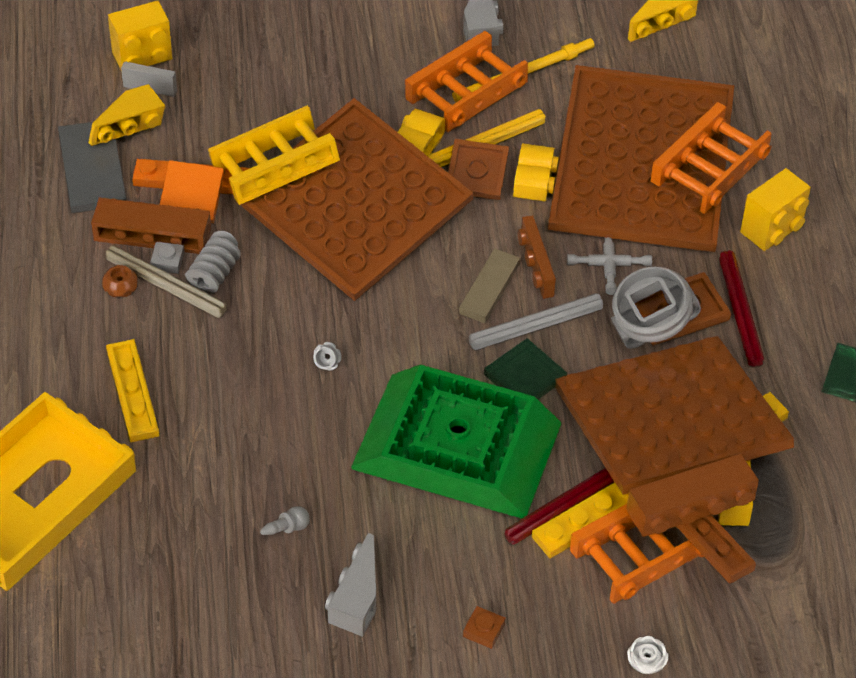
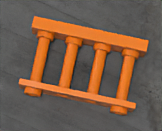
[405,31,528,132]
[650,102,772,214]
[570,504,704,604]

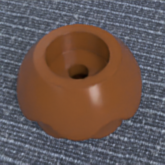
[102,265,138,297]

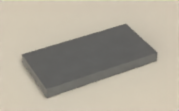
[58,122,127,213]

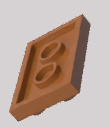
[635,272,731,346]

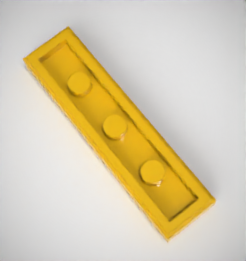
[106,339,160,443]

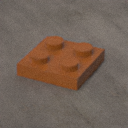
[448,139,509,200]

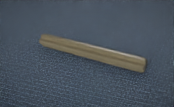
[105,245,227,318]

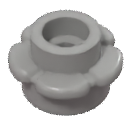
[313,342,342,371]

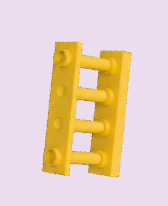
[208,105,340,205]

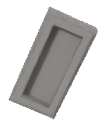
[121,61,177,97]

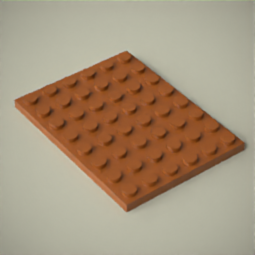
[548,65,735,252]

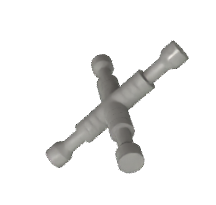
[567,237,652,295]

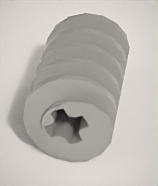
[185,230,241,293]

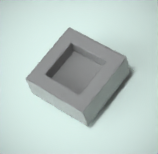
[150,242,185,274]

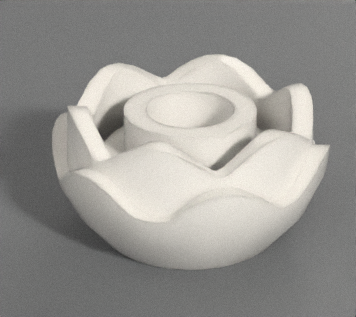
[627,636,668,674]

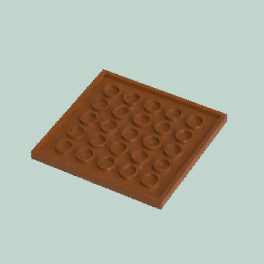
[235,98,474,301]
[555,336,794,495]

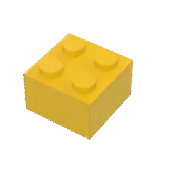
[108,0,173,72]
[740,168,811,251]

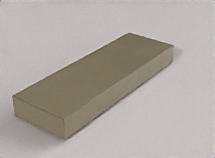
[459,248,520,323]

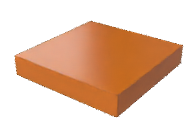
[160,160,225,224]

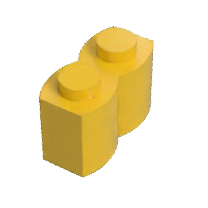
[398,108,445,155]
[513,143,559,201]

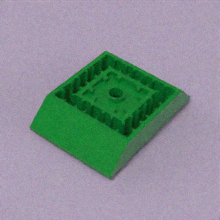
[352,364,562,519]

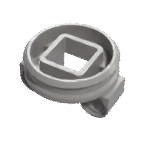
[611,266,701,349]

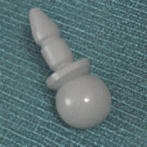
[260,506,310,535]

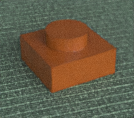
[463,606,506,649]

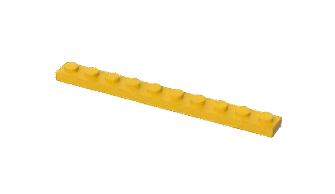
[532,392,789,559]

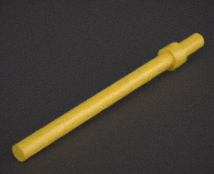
[452,38,595,102]

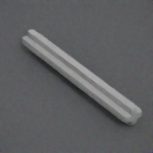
[469,293,603,350]

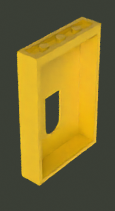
[0,392,136,591]

